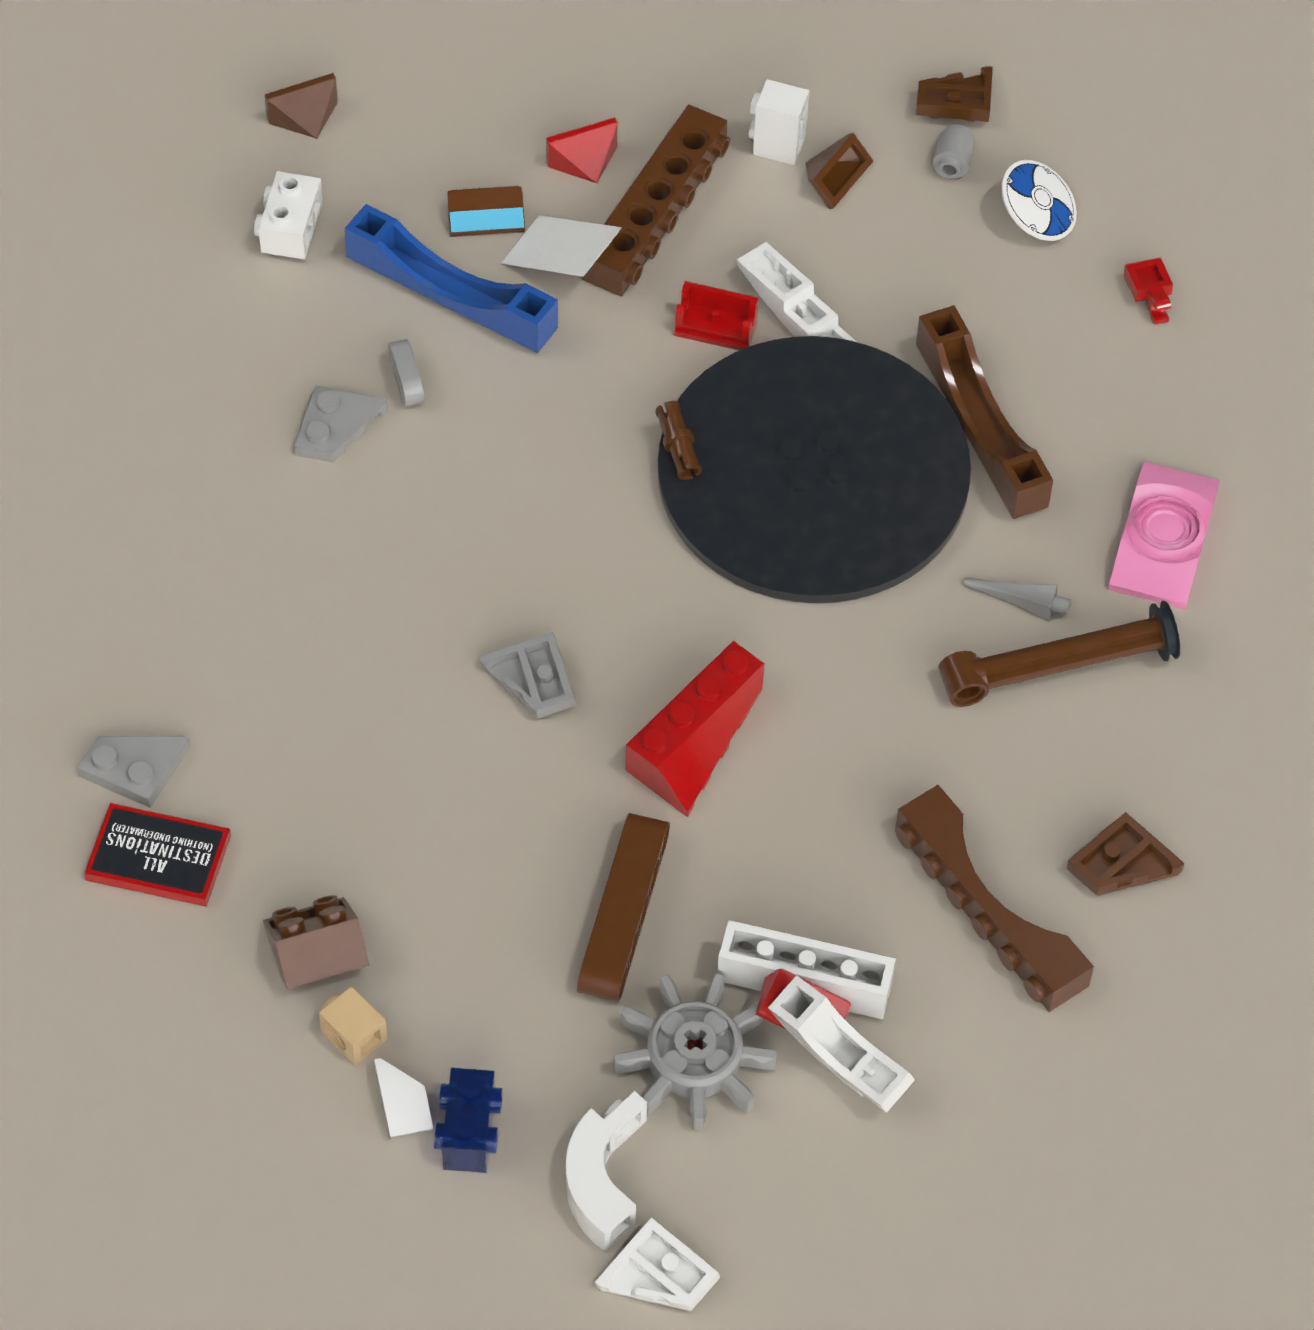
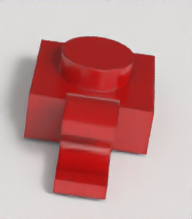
[1123,257,1173,324]

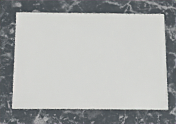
[501,215,622,277]

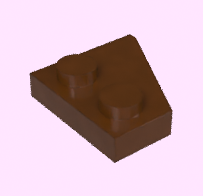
[916,66,993,122]

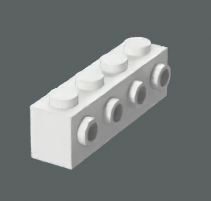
[717,920,896,1020]

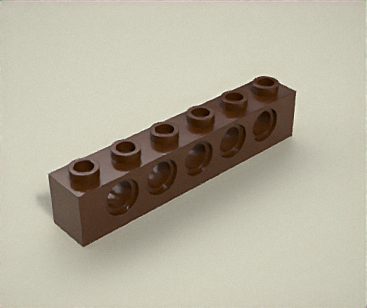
[582,104,730,297]

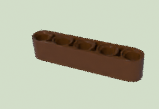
[577,813,670,1002]

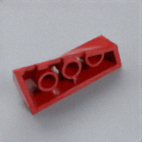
[625,641,765,817]

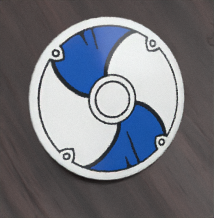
[1001,160,1077,241]

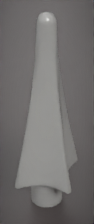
[963,578,1071,622]

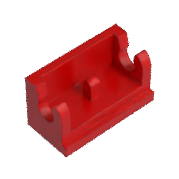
[674,281,759,351]

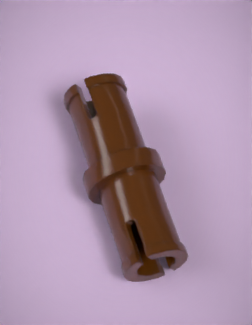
[655,401,702,480]

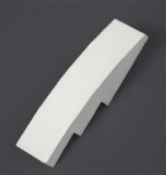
[737,242,857,342]

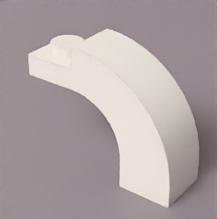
[768,975,915,1113]
[566,1091,647,1252]

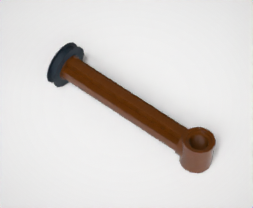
[938,601,1181,707]

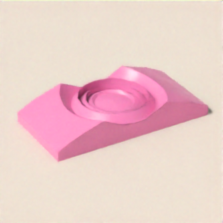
[1108,461,1220,609]

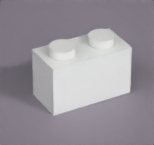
[749,79,809,166]

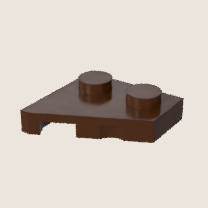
[1067,812,1185,896]

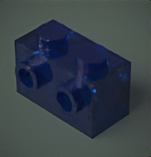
[434,1067,503,1173]

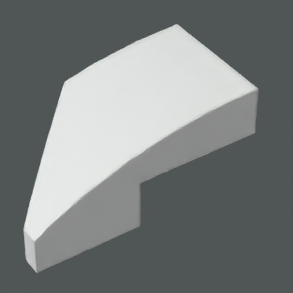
[374,1058,433,1138]

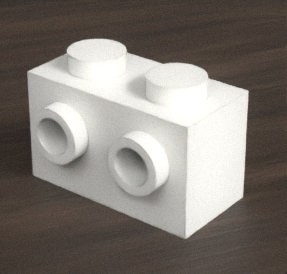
[254,171,323,260]

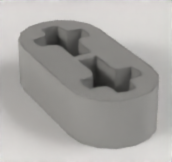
[388,339,424,406]

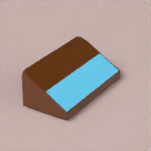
[447,186,525,237]

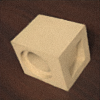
[319,986,388,1066]

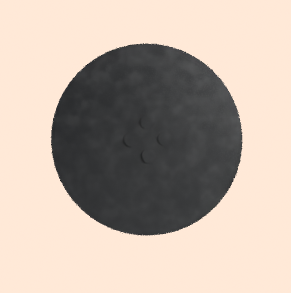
[658,336,971,603]

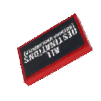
[84,803,231,907]

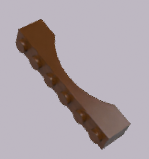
[916,305,1053,519]
[895,785,1094,1012]

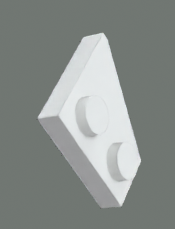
[595,1217,720,1311]

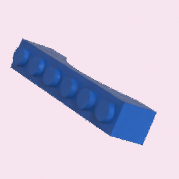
[344,204,558,353]

